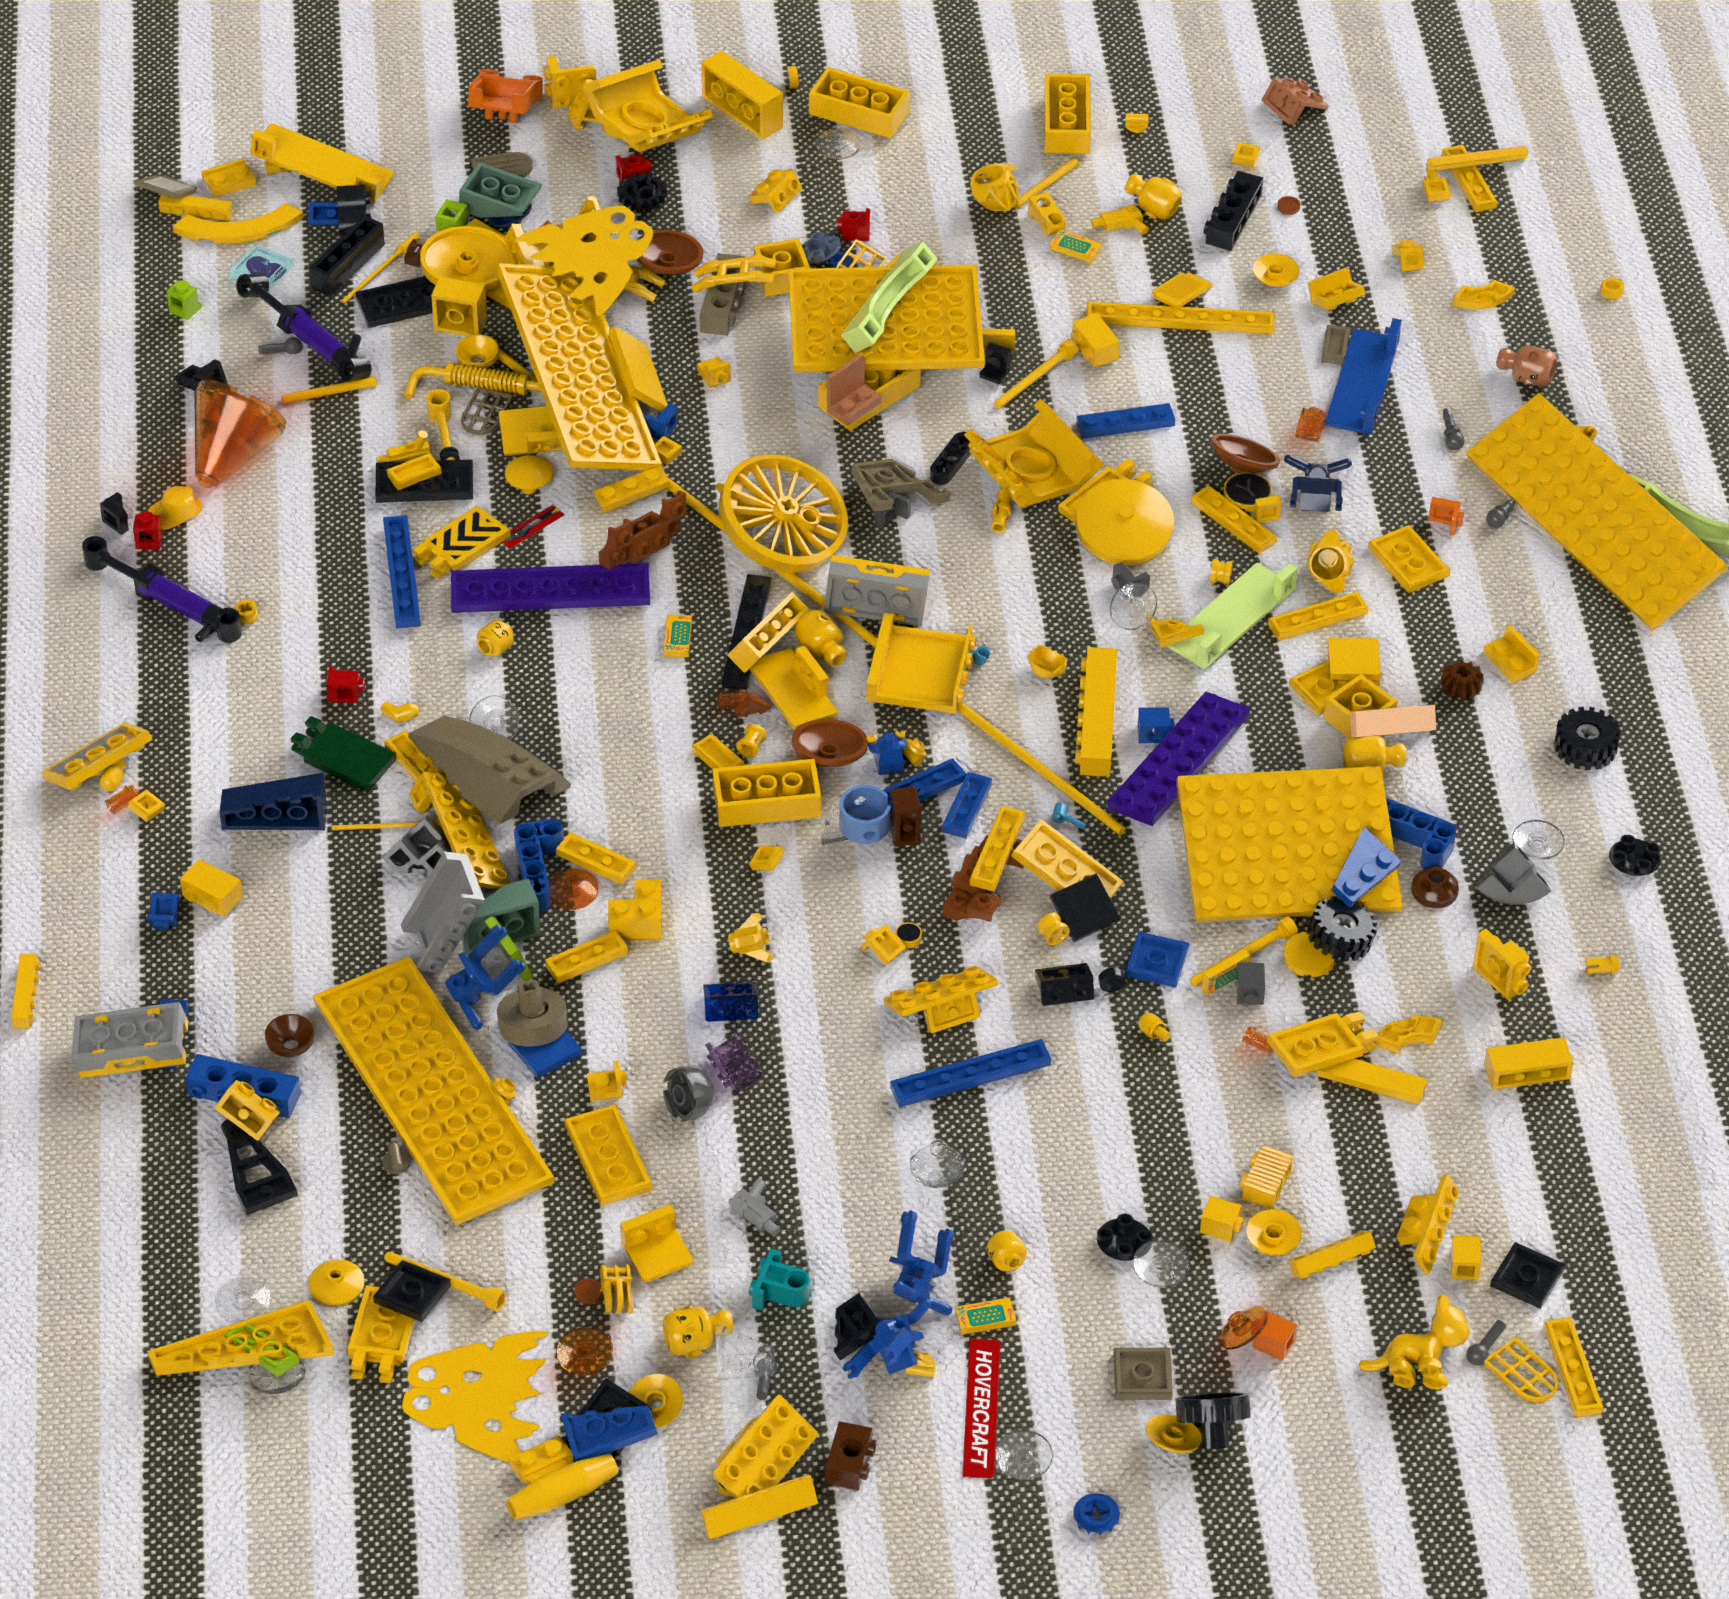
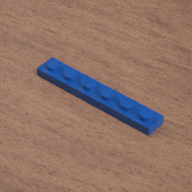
[383,515,421,629]
[890,1039,1051,1108]

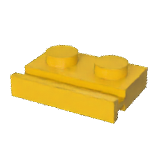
[201,159,256,198]

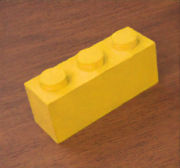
[1484,1037,1573,1090]

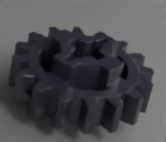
[617,172,667,213]

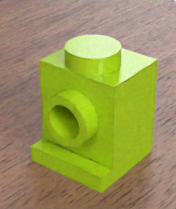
[435,199,469,231]
[167,280,202,320]

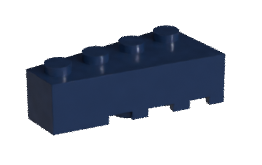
[219,773,327,830]

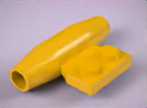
[506,1436,618,1520]

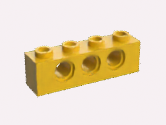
[727,592,810,673]

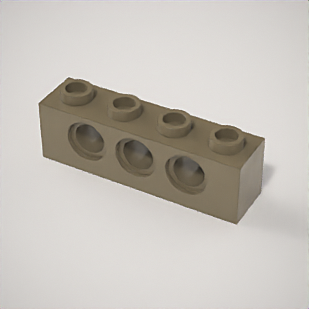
[700,253,745,336]

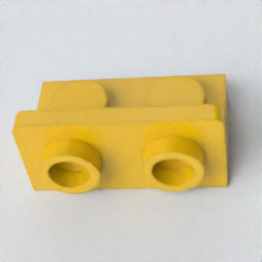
[1483,625,1539,683]

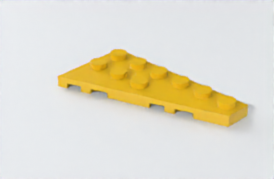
[147,1300,335,1376]

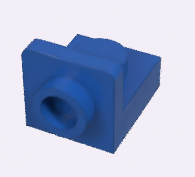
[644,404,678,439]

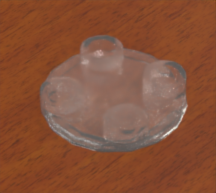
[909,1140,965,1188]
[249,1361,306,1394]

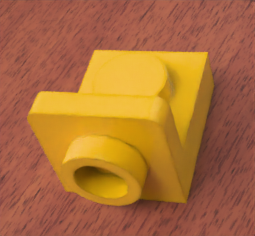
[697,356,731,388]
[860,924,906,966]
[587,1061,627,1101]

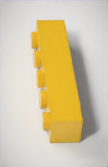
[158,194,233,222]
[11,954,41,1029]
[1288,1230,1376,1279]

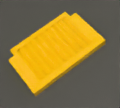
[1151,272,1213,309]

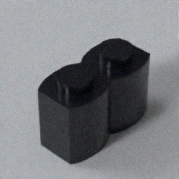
[337,185,371,235]

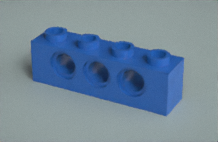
[185,1054,301,1118]

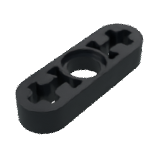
[930,432,971,485]

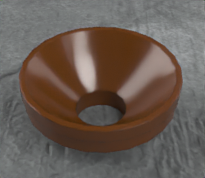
[1411,867,1459,908]
[265,1014,314,1057]

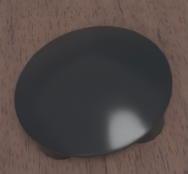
[1609,835,1661,876]
[1097,1213,1153,1261]

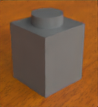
[1236,963,1265,1005]

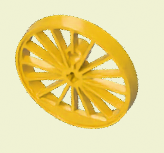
[719,454,848,573]

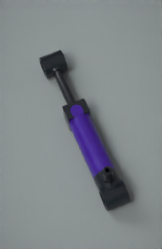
[236,274,372,381]
[82,536,242,643]

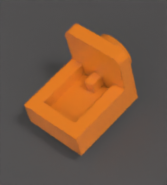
[1428,497,1464,535]

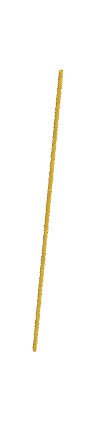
[498,348,1126,835]

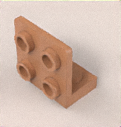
[1261,77,1329,125]
[827,354,881,426]

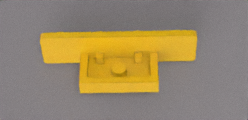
[1396,1174,1459,1274]

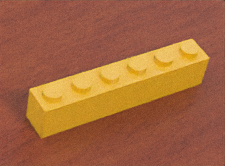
[1075,647,1118,777]

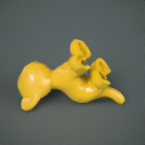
[1359,1295,1470,1390]

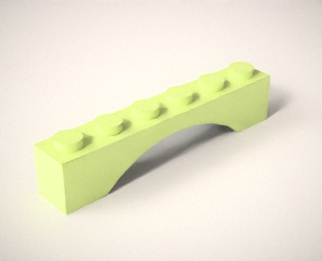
[840,241,937,353]
[1630,474,1729,558]

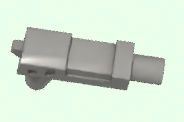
[729,1179,781,1237]

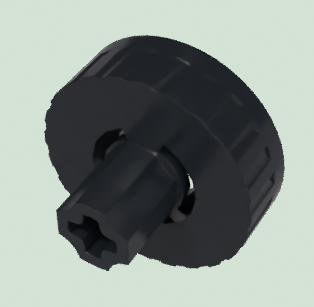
[1175,1392,1251,1449]

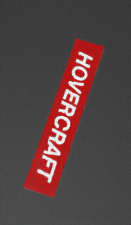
[962,1339,1001,1479]

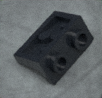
[1035,963,1094,1006]

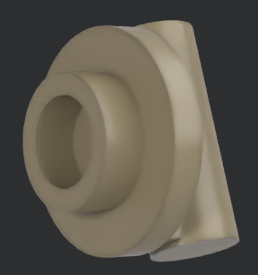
[382,1142,410,1174]

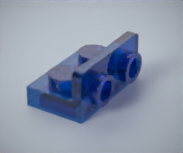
[703,982,759,1022]

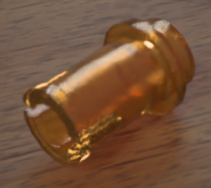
[717,691,749,711]
[105,785,139,814]
[1242,1027,1274,1056]

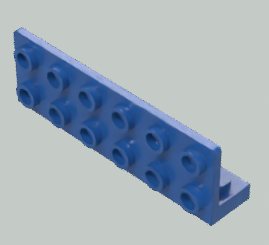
[1325,318,1402,435]

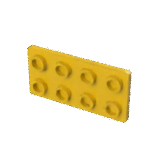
[499,406,563,456]
[749,646,838,729]
[883,966,999,1034]
[712,1395,818,1498]

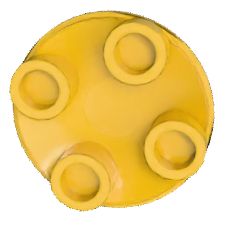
[505,455,553,494]

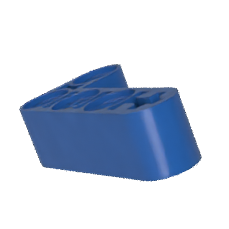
[1386,798,1456,869]
[514,819,564,913]

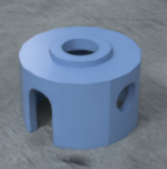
[839,785,891,844]

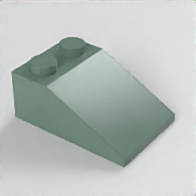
[459,162,542,218]
[462,879,541,956]

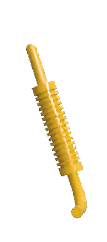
[403,363,541,399]

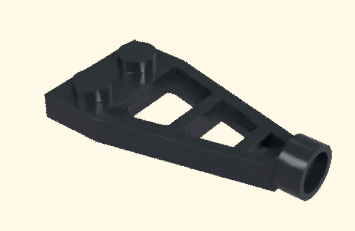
[221,1119,298,1215]

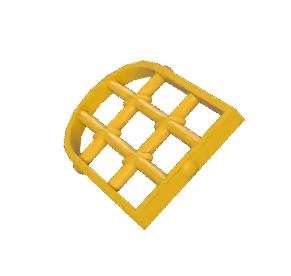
[836,239,888,268]
[1484,1337,1558,1402]

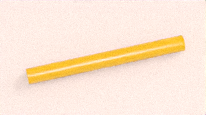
[1013,158,1079,210]
[281,377,377,404]

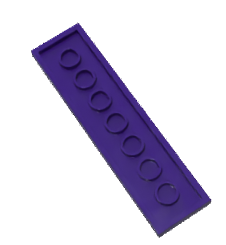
[451,563,650,613]
[1107,691,1250,826]

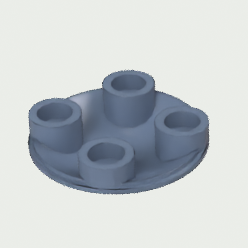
[801,232,841,264]

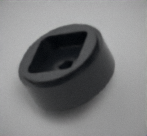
[1098,968,1126,992]

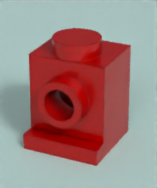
[615,154,651,181]
[837,208,870,241]
[133,511,163,550]
[327,666,365,703]

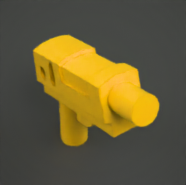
[1091,204,1149,235]
[376,430,430,463]

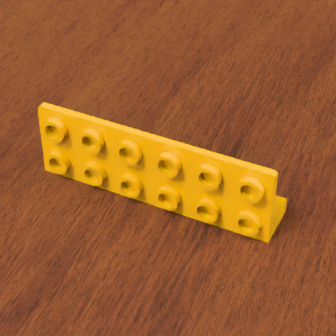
[251,123,394,204]
[409,772,510,890]

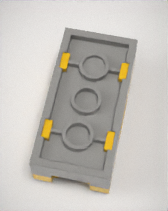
[824,555,930,627]
[71,1002,188,1078]

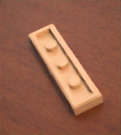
[1350,705,1436,737]

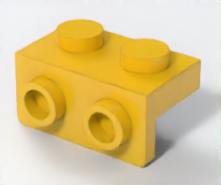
[748,169,802,213]
[1308,268,1365,310]

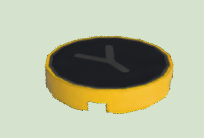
[1224,472,1272,512]

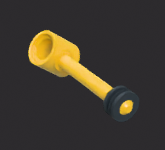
[426,389,460,460]

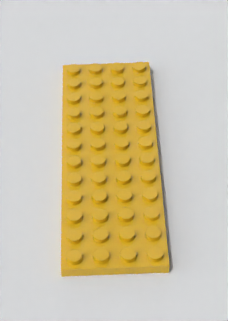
[496,263,662,471]
[1465,393,1728,631]
[313,956,554,1226]

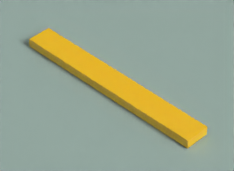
[1086,302,1275,334]

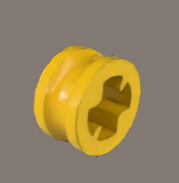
[235,600,258,624]

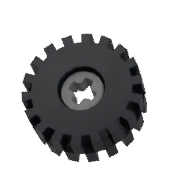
[1554,707,1620,770]
[1307,896,1378,961]

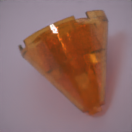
[194,380,287,488]

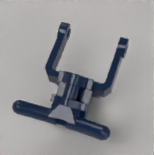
[1284,454,1352,512]

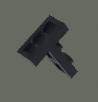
[174,359,234,414]

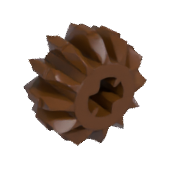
[1440,659,1484,702]

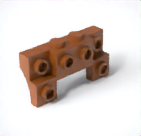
[599,490,687,570]
[943,835,1024,922]

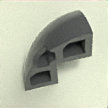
[382,815,453,875]
[1477,842,1551,905]

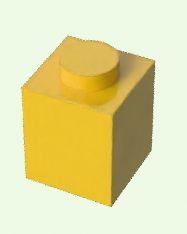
[1200,1196,1245,1243]
[1450,1235,1481,1280]

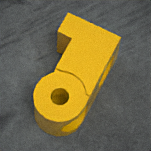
[1027,191,1066,236]

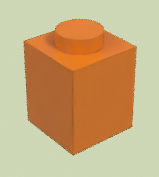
[1251,1311,1297,1361]

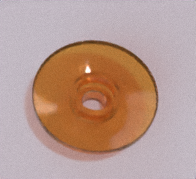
[548,868,598,910]
[1219,1306,1268,1350]
[556,1327,613,1376]

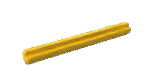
[1426,146,1529,172]

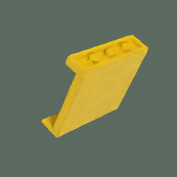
[866,613,977,714]

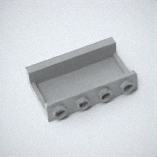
[400,851,485,973]

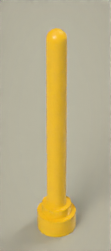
[994,339,1079,409]
[1190,916,1298,986]
[384,1252,506,1312]

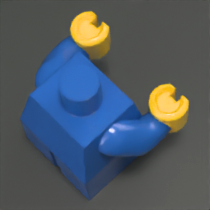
[866,730,907,775]

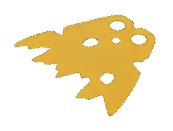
[514,205,653,316]
[402,1331,548,1462]

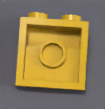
[1473,929,1532,1000]

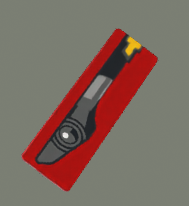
[501,505,564,549]

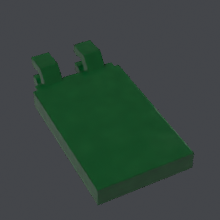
[290,716,396,792]

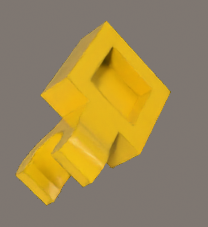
[1422,168,1451,202]

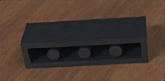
[309,215,385,297]

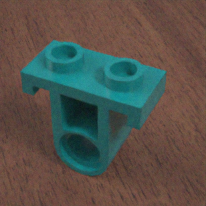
[749,1249,810,1311]

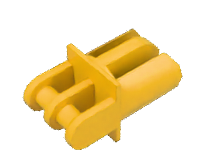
[600,1264,633,1314]

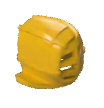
[970,163,1020,211]
[1306,530,1354,593]

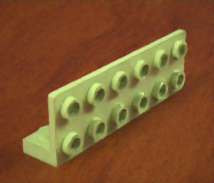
[1166,563,1298,670]

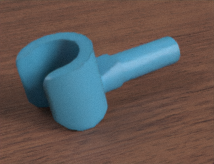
[970,646,990,666]
[1052,802,1086,830]

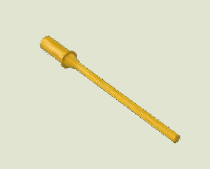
[342,232,420,304]
[332,817,443,831]

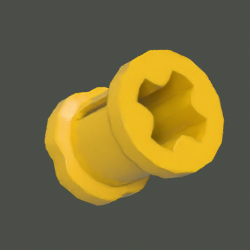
[736,724,766,758]

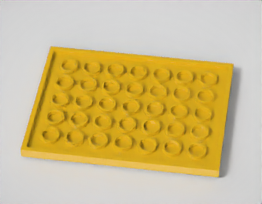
[789,265,985,373]
[1176,766,1403,922]

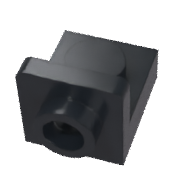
[979,342,1011,384]
[100,492,129,535]

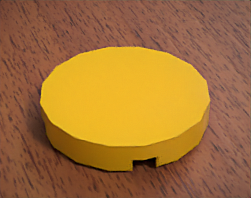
[1283,932,1335,977]

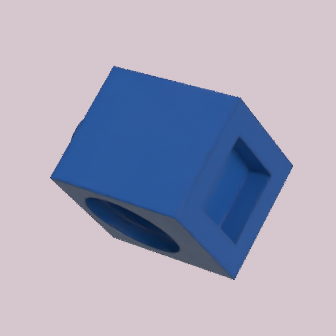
[1137,708,1175,743]

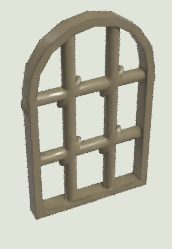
[461,387,513,435]

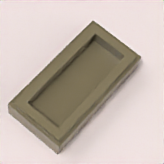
[1321,325,1350,365]

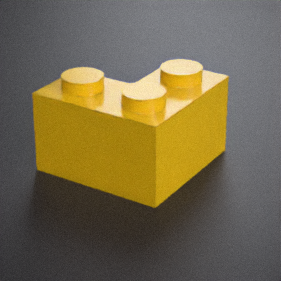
[608,879,662,940]

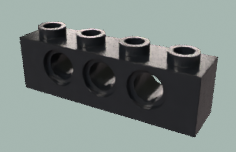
[1203,171,1264,251]

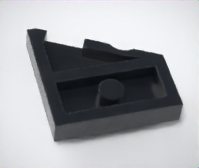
[834,1293,880,1361]

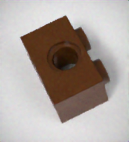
[890,786,921,847]
[825,1421,877,1491]

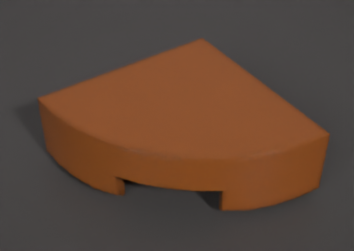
[734,694,770,717]

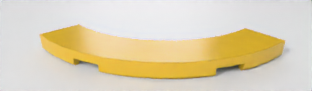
[173,203,304,244]

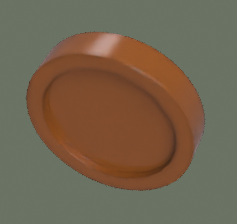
[1277,196,1300,215]
[574,1278,602,1304]

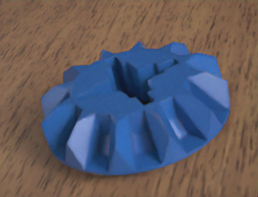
[1074,1493,1120,1536]

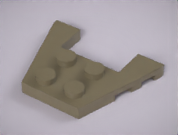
[851,459,951,512]

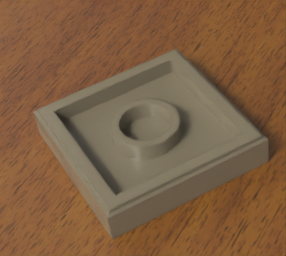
[1113,1348,1173,1400]

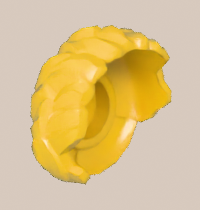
[1027,645,1067,679]

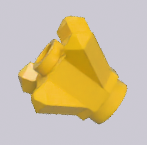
[728,913,773,962]

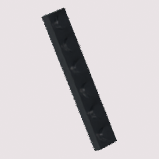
[722,574,772,690]

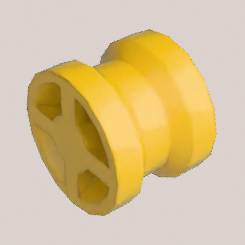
[1210,559,1233,586]
[1037,912,1070,946]

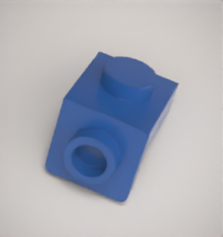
[147,892,180,930]

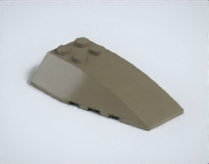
[408,716,571,824]

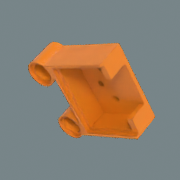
[468,69,543,123]

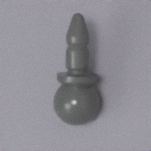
[1443,408,1465,450]
[1486,498,1516,528]

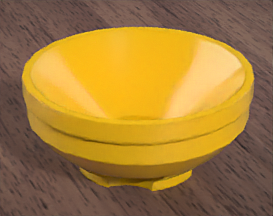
[456,334,499,368]

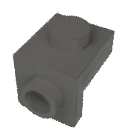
[873,491,911,529]
[1111,562,1150,601]

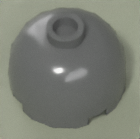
[663,1066,714,1122]

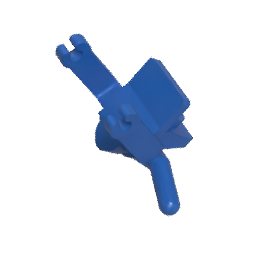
[445,925,526,1030]
[889,1210,954,1316]
[843,1298,932,1379]

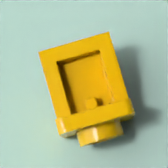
[1391,239,1424,272]

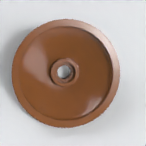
[636,230,703,275]
[1210,434,1280,473]
[791,719,868,767]

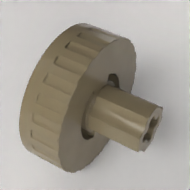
[497,980,568,1047]

